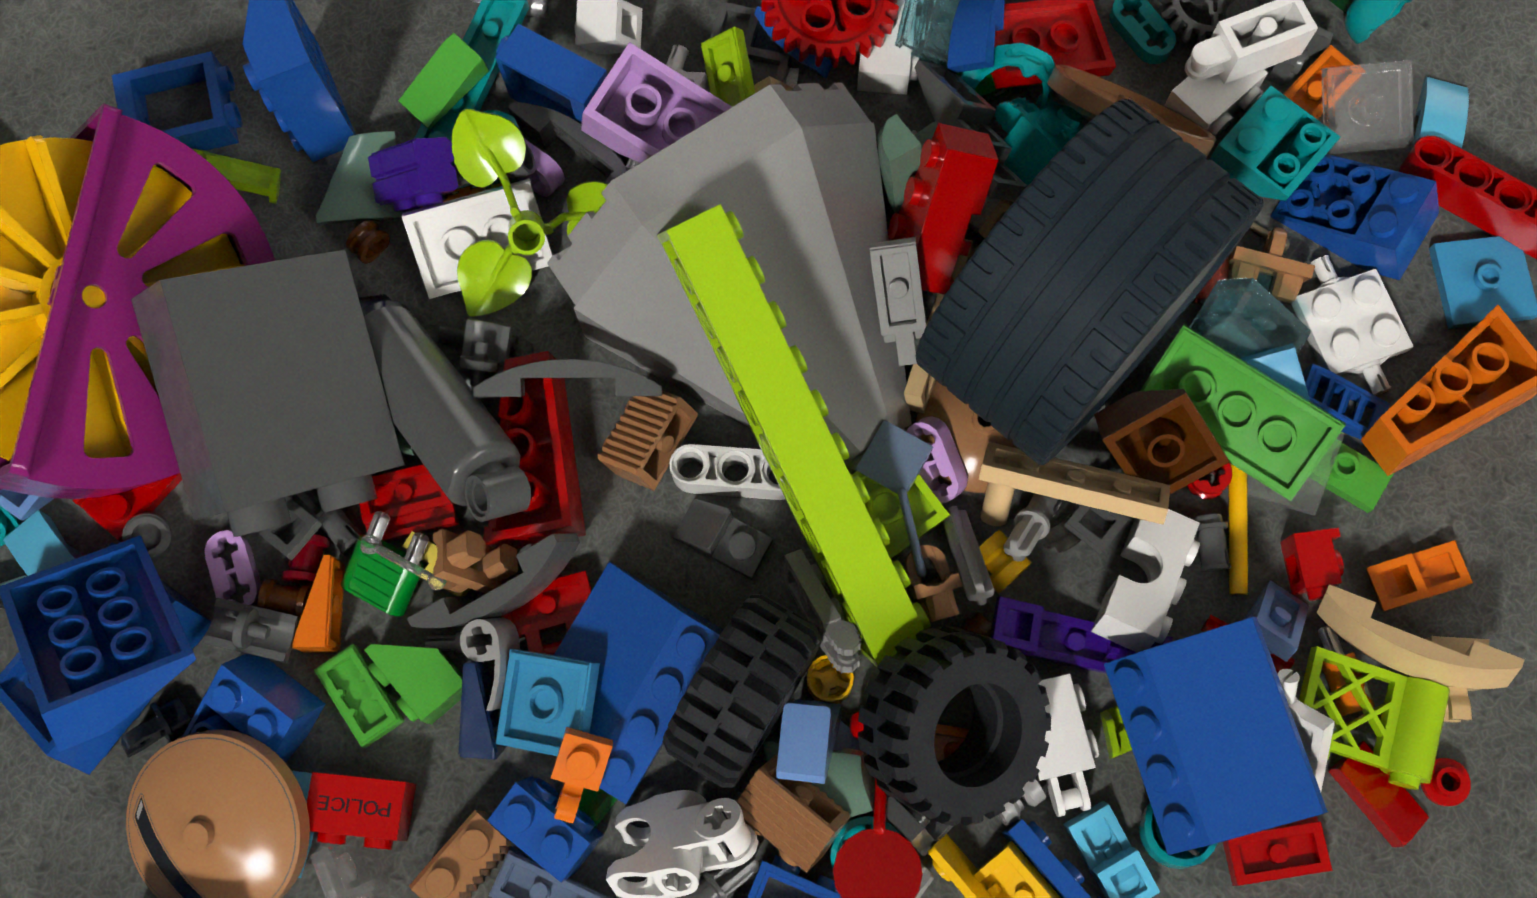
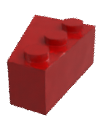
[888,123,999,294]

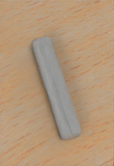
[942,506,995,605]

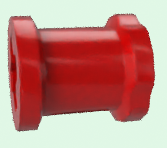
[1187,463,1232,500]

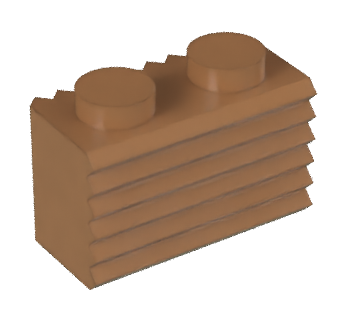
[598,391,698,491]
[736,755,851,873]
[409,810,516,898]

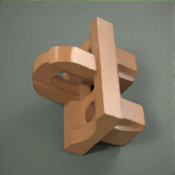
[1225,226,1315,303]
[433,529,519,594]
[905,545,963,622]

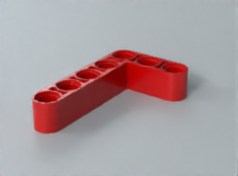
[1398,136,1537,260]

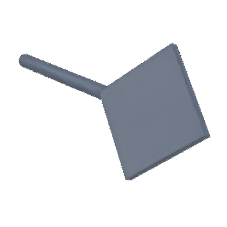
[855,420,934,577]

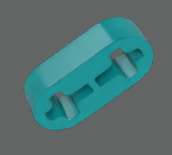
[1109,0,1176,64]

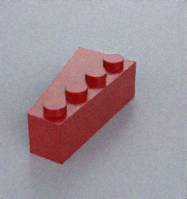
[483,351,586,548]

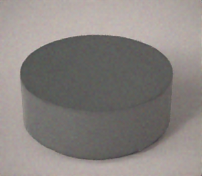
[122,511,171,558]

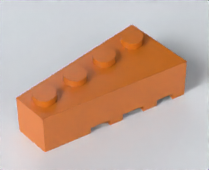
[1361,305,1537,476]

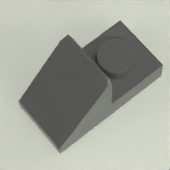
[673,499,773,580]

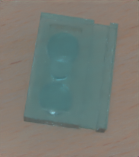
[895,0,960,66]

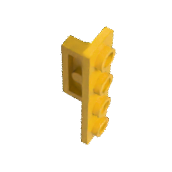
[928,834,1061,898]

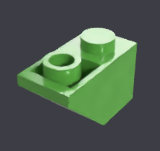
[364,644,463,725]

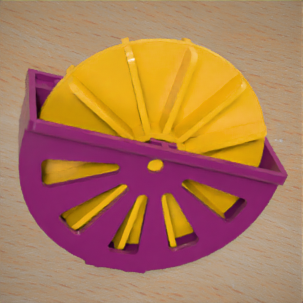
[0,103,275,499]

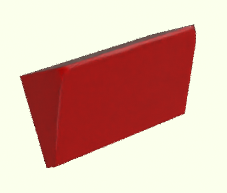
[1328,741,1429,847]

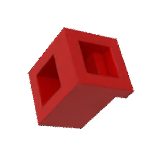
[1280,527,1344,601]

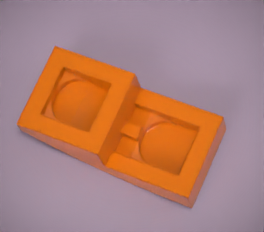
[1365,540,1473,612]

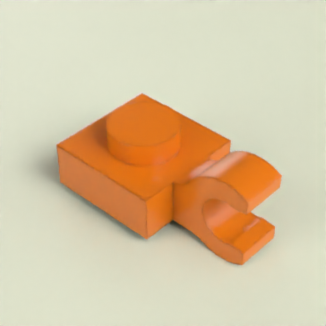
[551,727,613,824]

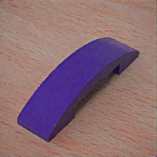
[990,596,1173,674]

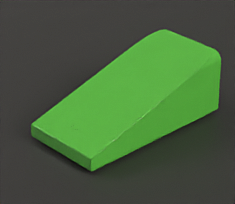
[398,32,489,130]

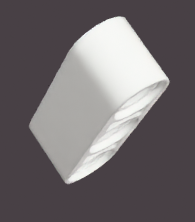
[669,444,785,500]

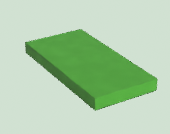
[1140,324,1346,501]

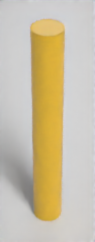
[1228,463,1248,595]

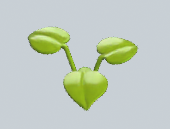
[452,109,608,317]

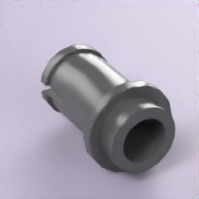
[1194,514,1231,572]

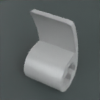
[460,617,520,711]

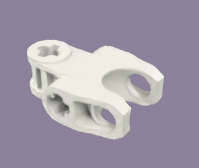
[606,790,758,898]

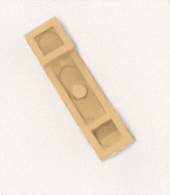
[1317,584,1525,689]

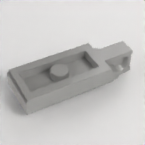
[869,237,926,366]

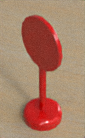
[833,711,923,898]

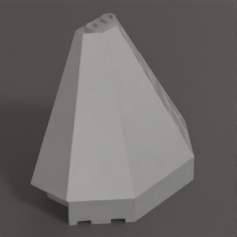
[547,83,912,475]

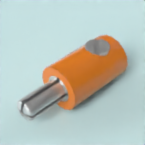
[1318,626,1375,716]

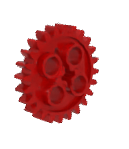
[761,0,899,68]

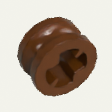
[346,220,390,264]

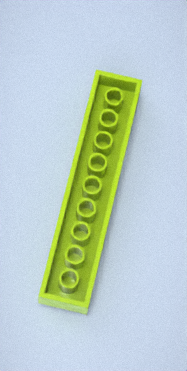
[657,204,931,667]

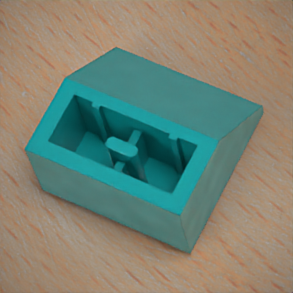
[1209,86,1341,201]

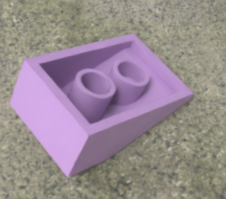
[581,42,732,163]

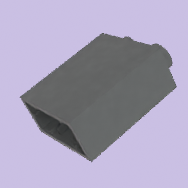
[131,250,404,537]

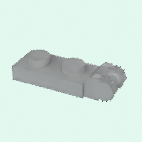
[784,549,861,674]

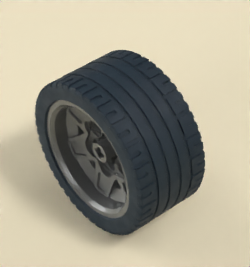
[915,99,1264,465]

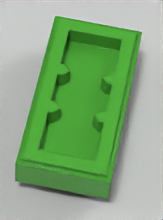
[1308,439,1394,513]
[314,644,405,748]

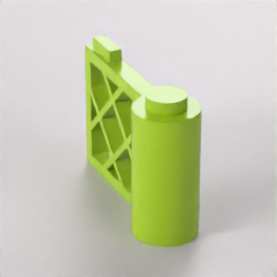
[1299,646,1450,790]

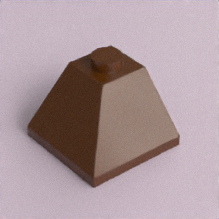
[1094,389,1230,494]

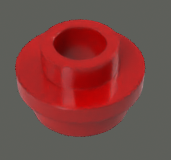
[1420,758,1471,806]

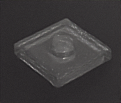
[1321,60,1414,155]

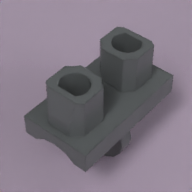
[459,319,514,406]
[203,598,301,663]

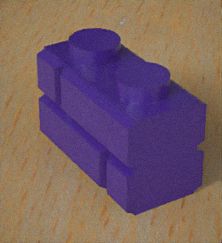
[368,137,459,212]

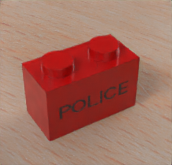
[306,772,416,850]

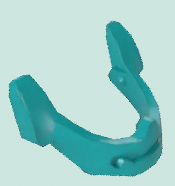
[959,43,1058,110]

